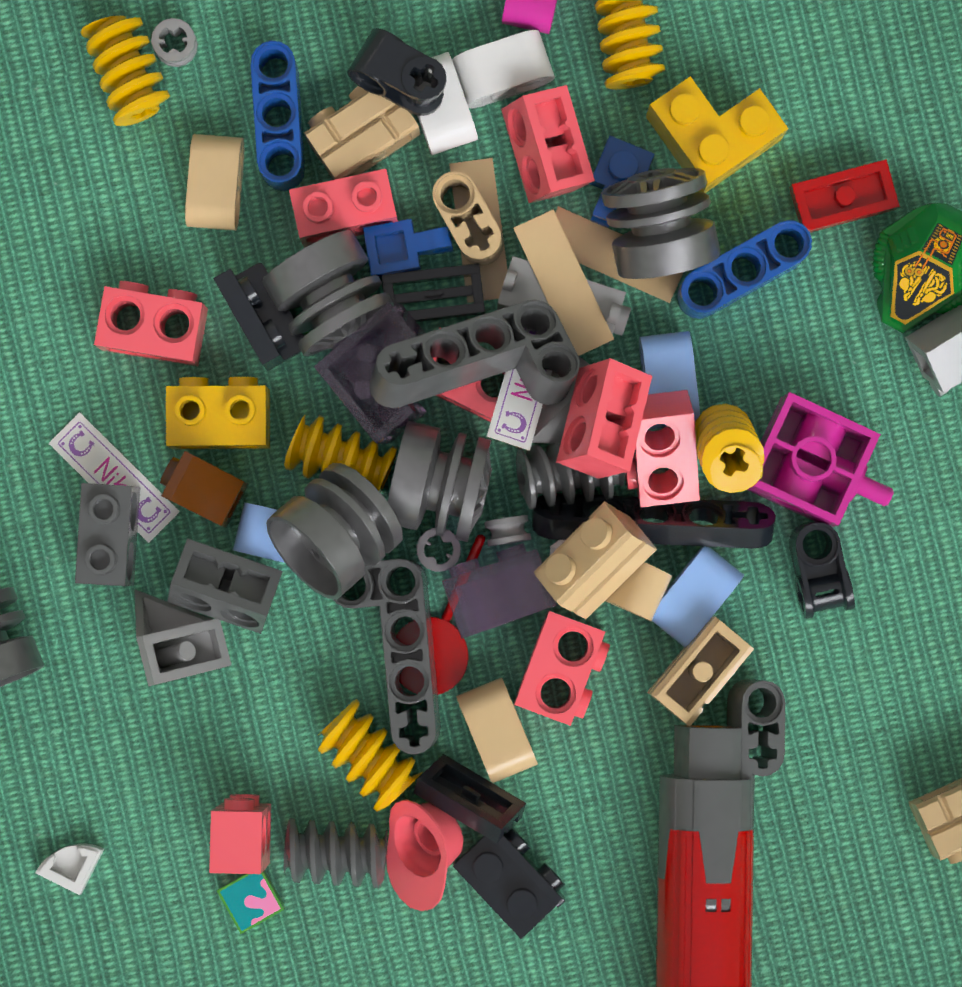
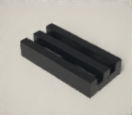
[382,263,485,325]
[413,754,526,843]

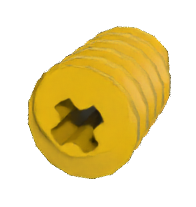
[595,0,666,90]
[80,15,170,126]
[695,403,764,493]
[284,415,397,493]
[317,699,423,812]

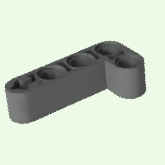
[369,300,580,408]
[333,559,441,755]

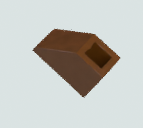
[160,451,249,528]

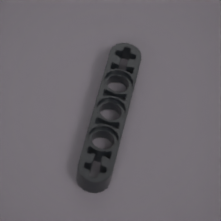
[532,493,776,549]

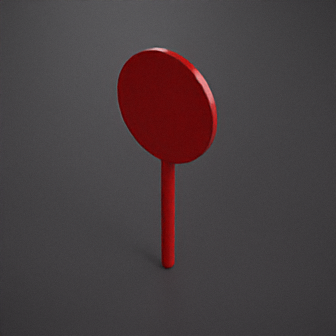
[396,534,485,695]

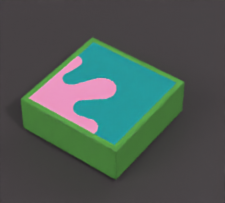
[217,870,286,934]

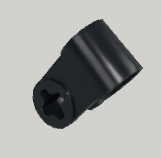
[347,28,447,116]
[789,522,855,619]

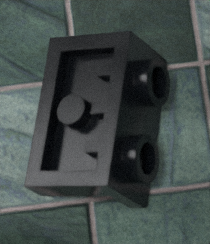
[213,263,304,371]
[453,828,565,939]

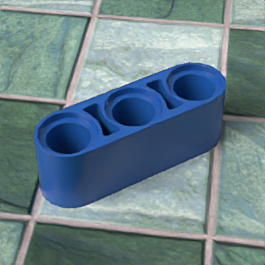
[251,40,305,191]
[677,220,812,319]

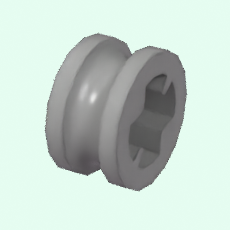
[151,18,198,67]
[484,515,531,547]
[417,528,461,572]

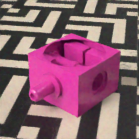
[747,392,894,527]

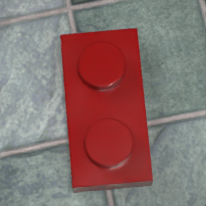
[789,159,900,232]

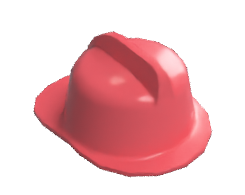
[386,800,464,911]

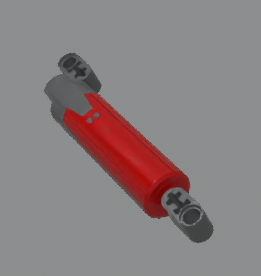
[656,679,786,987]

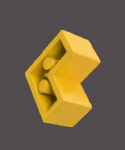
[646,76,789,193]

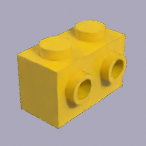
[166,377,270,449]

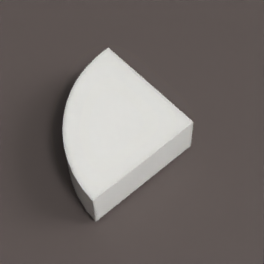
[35,843,105,895]

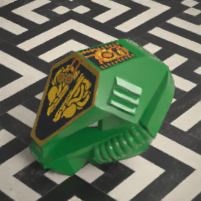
[872,203,962,333]

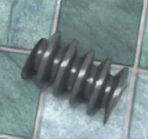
[516,443,626,509]
[284,818,388,889]

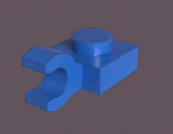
[590,135,655,228]
[363,219,453,277]

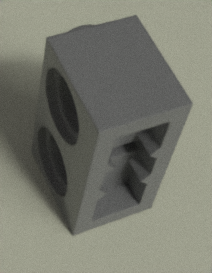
[75,483,140,586]
[167,538,283,634]

